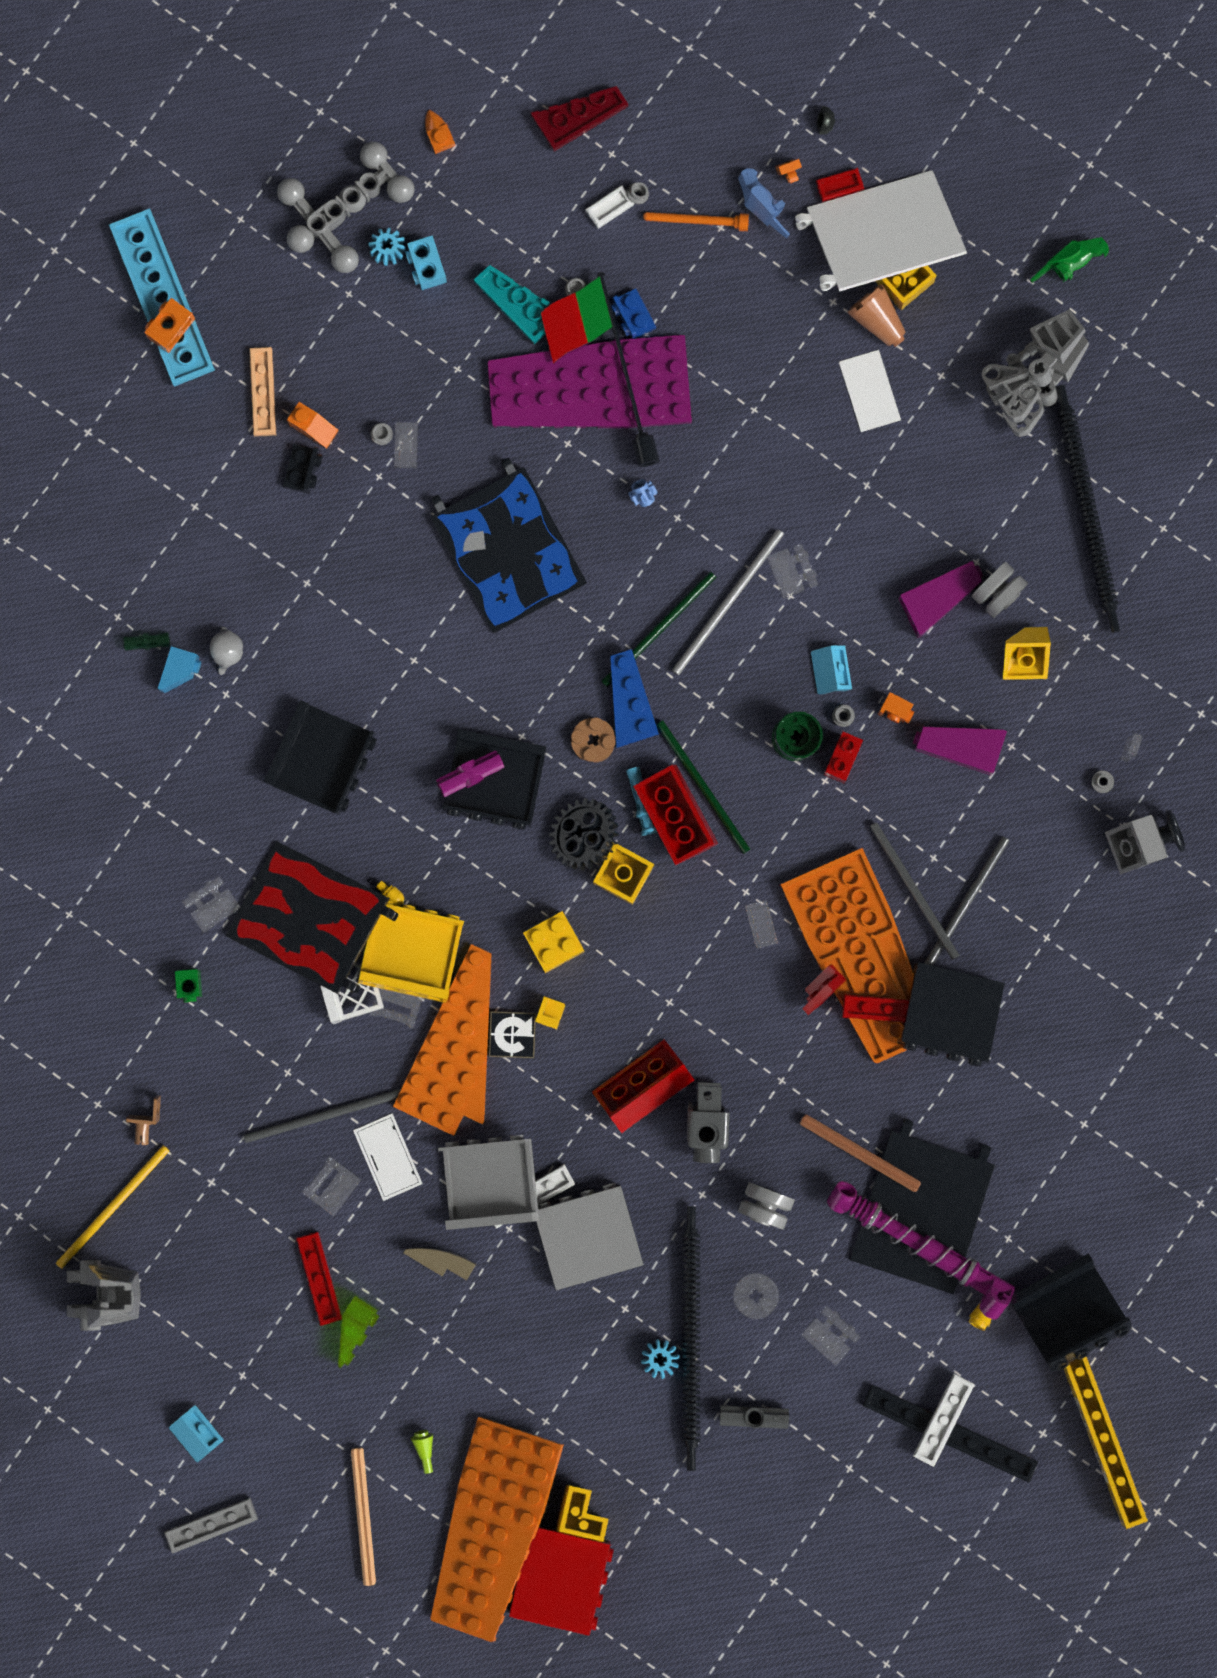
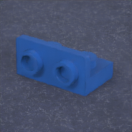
[611,288,656,339]

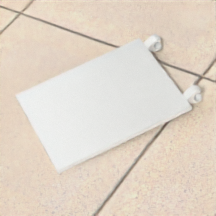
[795,170,967,291]

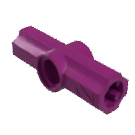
[436,750,504,798]

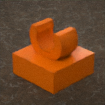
[775,158,802,183]

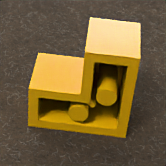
[875,265,937,310]
[555,1485,609,1542]

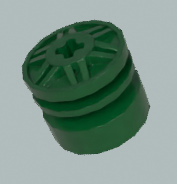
[771,712,823,761]

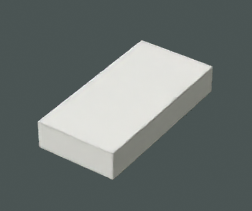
[586,185,634,229]

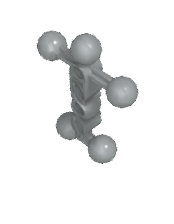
[277,141,415,273]

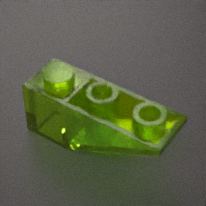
[338,1295,380,1369]

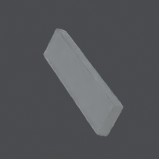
[164,1498,258,1554]

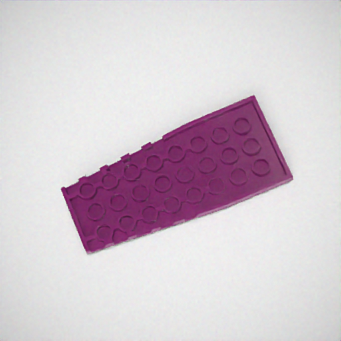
[488,335,692,428]

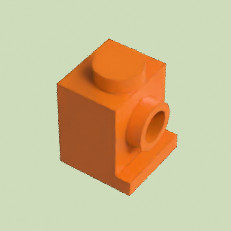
[878,692,914,723]

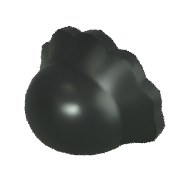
[817,106,835,135]

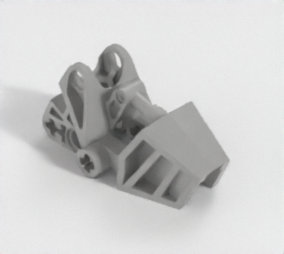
[982,309,1089,437]
[67,1260,141,1331]

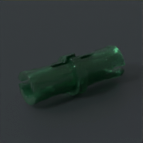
[124,632,170,651]

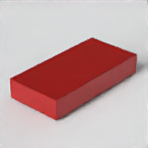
[816,168,864,203]

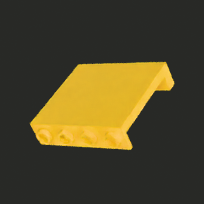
[357,901,464,1003]

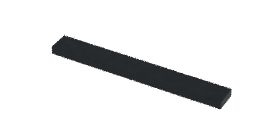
[862,1384,1038,1483]

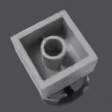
[1105,810,1186,874]

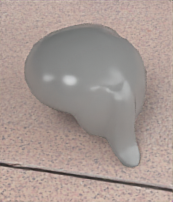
[210,627,243,675]

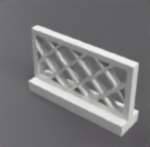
[320,944,384,1024]

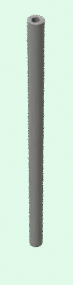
[672,529,784,675]

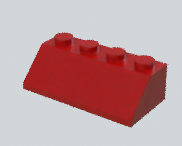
[633,765,719,865]
[592,1039,694,1133]

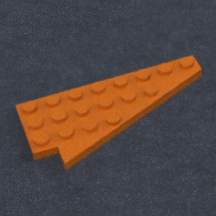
[393,944,492,1136]

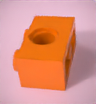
[144,298,195,353]

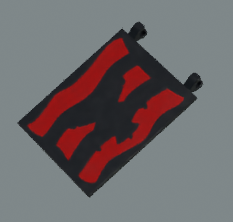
[226,841,399,994]

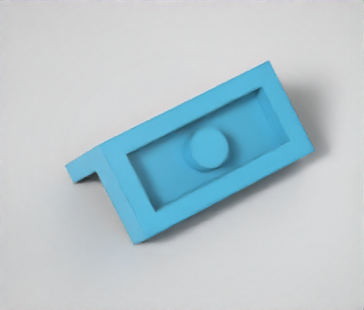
[811,646,852,695]
[169,1405,224,1462]

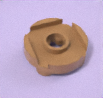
[571,718,615,763]

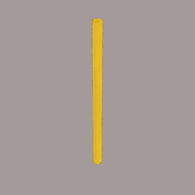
[56,1145,170,1269]

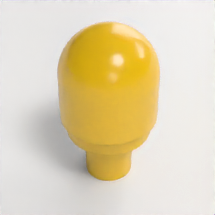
[376,881,404,907]

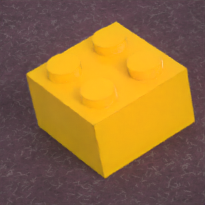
[593,844,654,905]
[523,911,585,974]

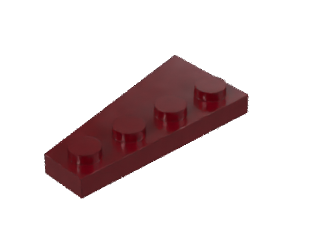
[531,86,628,152]

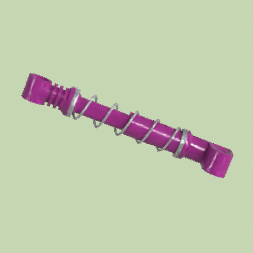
[827,1181,1015,1320]

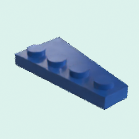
[610,649,659,748]

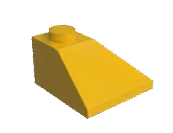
[1002,627,1051,680]

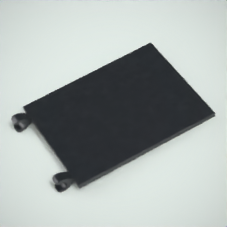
[850,1119,995,1294]

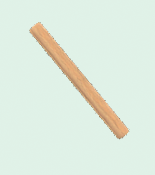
[351,1448,376,1586]

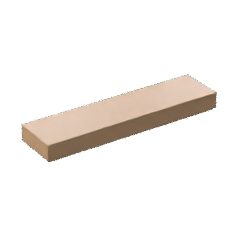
[250,347,276,437]

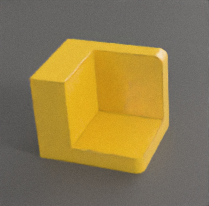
[535,996,565,1030]

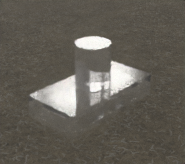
[394,422,418,468]

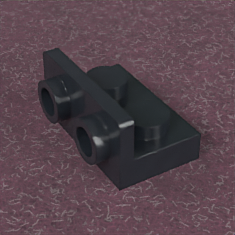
[283,444,323,494]

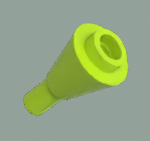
[411,1430,433,1474]

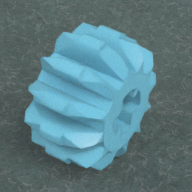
[368,227,406,266]
[641,1339,679,1379]

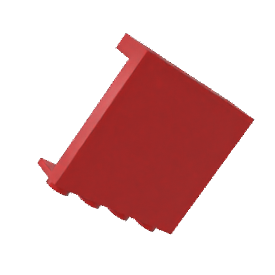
[509,1527,614,1636]

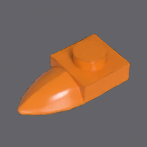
[425,110,455,154]

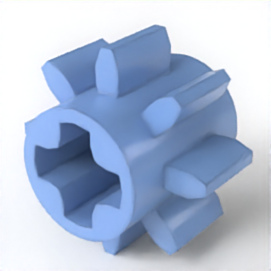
[628,479,658,507]

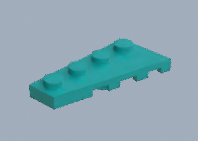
[474,265,551,345]

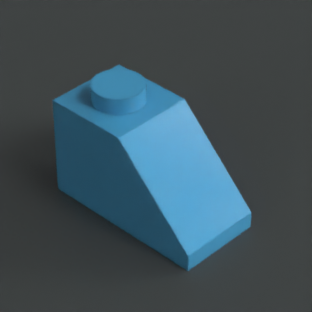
[158,646,201,693]

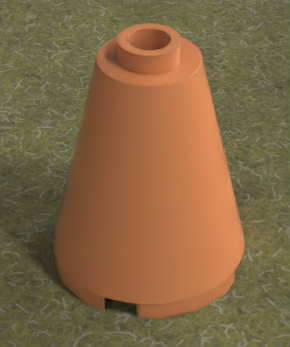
[847,284,906,347]

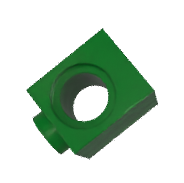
[175,969,202,1003]

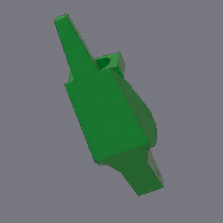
[1030,237,1109,283]

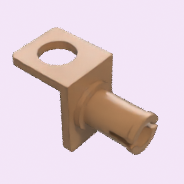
[126,1095,161,1145]

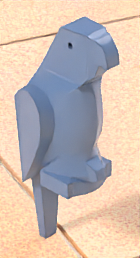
[738,168,790,238]

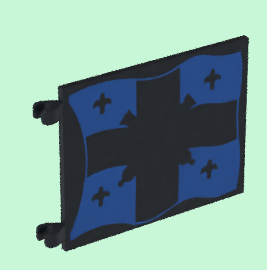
[430,458,587,634]

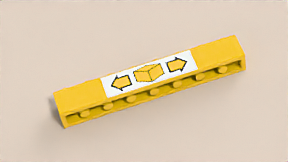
[1064,1357,1148,1529]

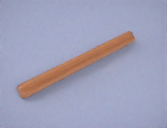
[800,1115,921,1192]

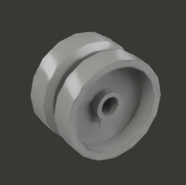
[971,562,1028,618]
[738,1182,795,1230]

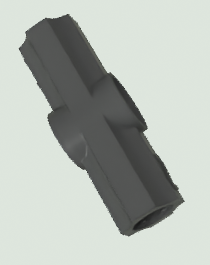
[720,1405,789,1429]

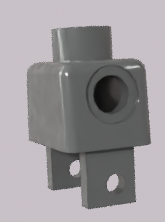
[687,1082,730,1163]

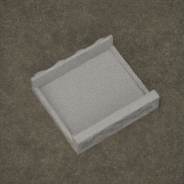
[438,1135,539,1230]
[536,1183,643,1290]

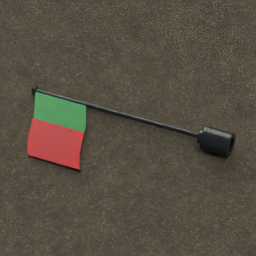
[541,272,660,467]

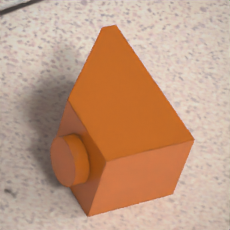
[287,402,338,449]

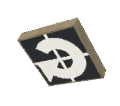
[489,1012,536,1058]

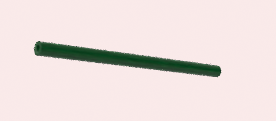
[601,572,716,687]
[656,720,751,854]

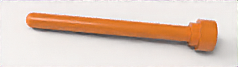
[643,212,749,232]

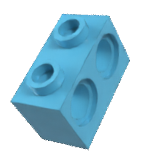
[405,236,447,290]

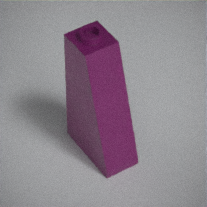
[898,561,983,638]
[913,727,1007,776]

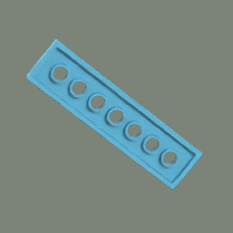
[109,209,215,387]

